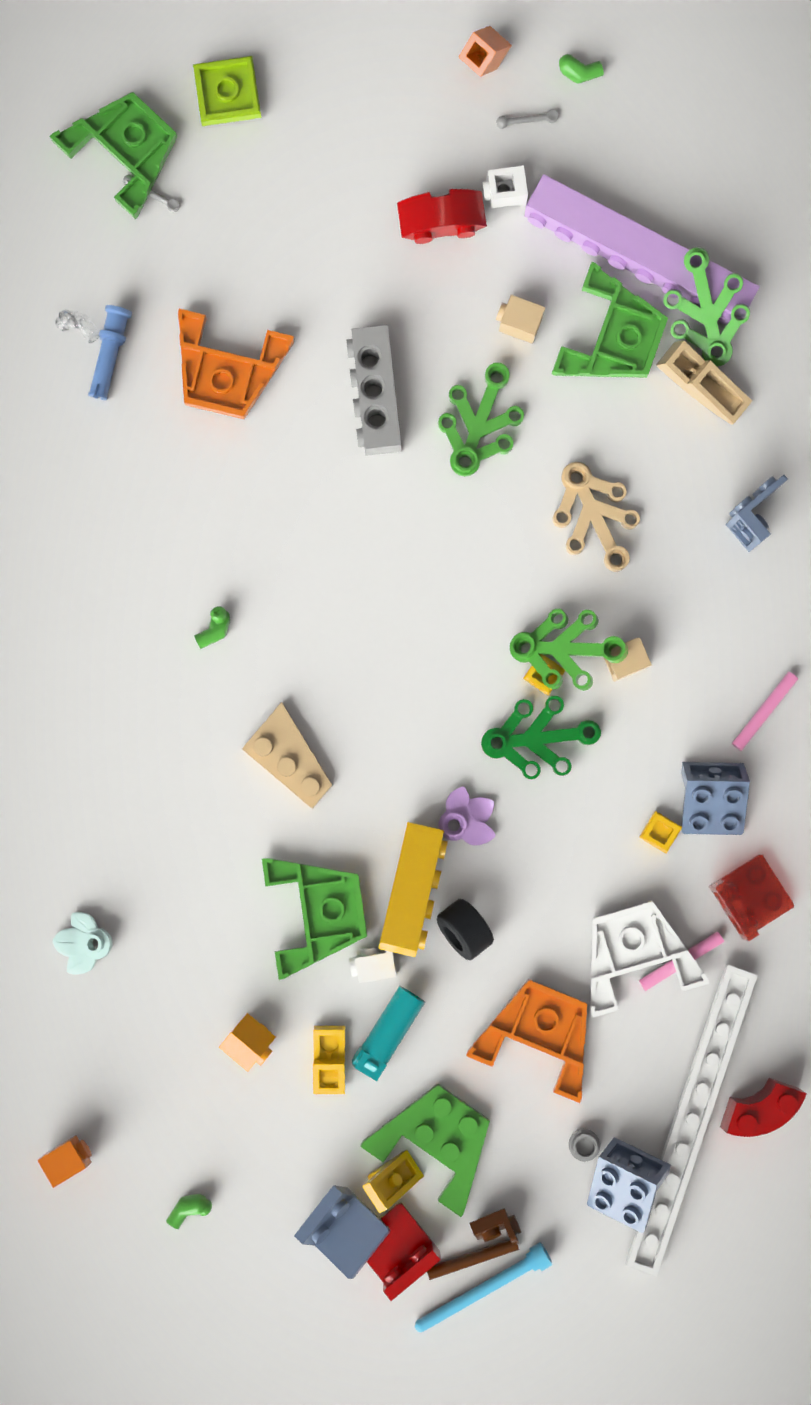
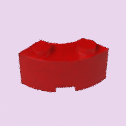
[397,189,487,244]
[720,1078,807,1137]

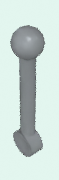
[496,109,559,129]
[123,175,180,212]

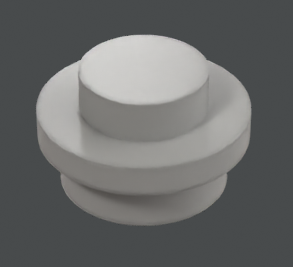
[569,1129,600,1162]

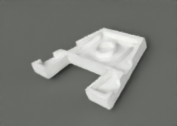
[590,900,710,1018]

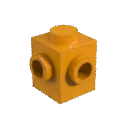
[219,1013,276,1072]

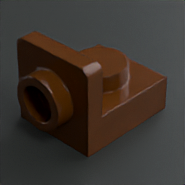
[469,1208,522,1246]

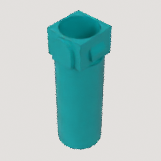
[352,986,425,1081]

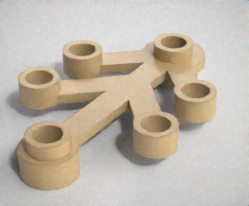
[552,462,640,572]

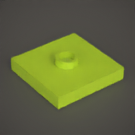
[193,56,262,126]

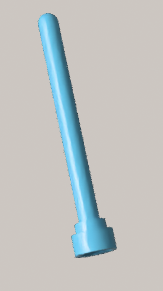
[415,1242,553,1332]

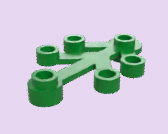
[481,696,601,780]

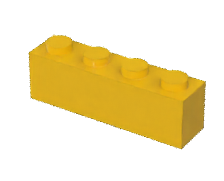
[379,822,448,957]

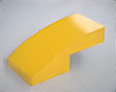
[313,1026,345,1094]

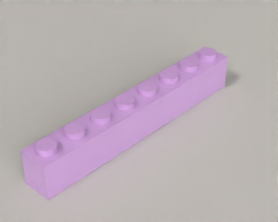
[524,174,760,325]

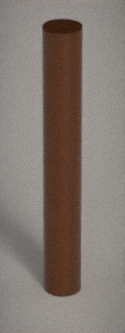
[427,1239,519,1280]

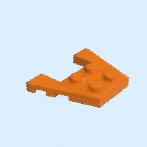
[178,308,295,419]
[466,979,587,1103]

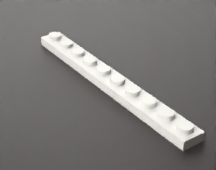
[625,964,758,1277]

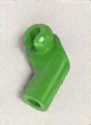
[559,54,604,84]
[194,606,230,649]
[166,1194,212,1229]

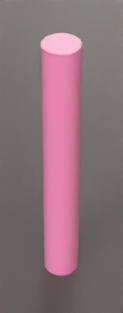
[732,672,798,751]
[639,931,724,991]

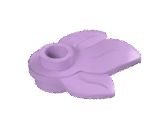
[438,787,495,845]

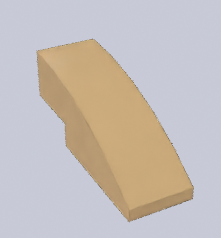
[656,340,752,425]

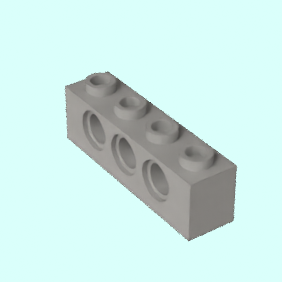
[346,325,402,456]

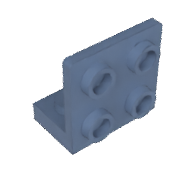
[726,475,788,552]
[681,762,750,835]
[587,1137,671,1233]
[294,1185,390,1279]

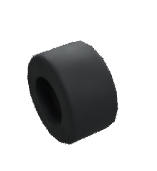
[436,899,494,960]

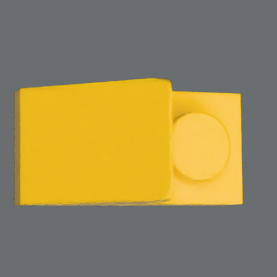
[362,1150,424,1213]

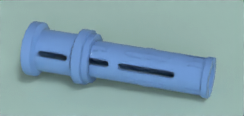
[88,305,132,400]

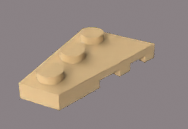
[242,702,333,809]

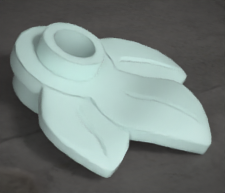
[53,912,112,974]

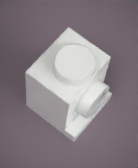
[482,165,528,208]
[349,947,397,983]

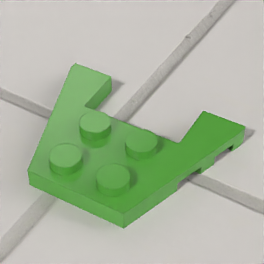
[49,92,177,219]
[552,262,668,378]
[262,858,367,980]
[360,1084,490,1217]

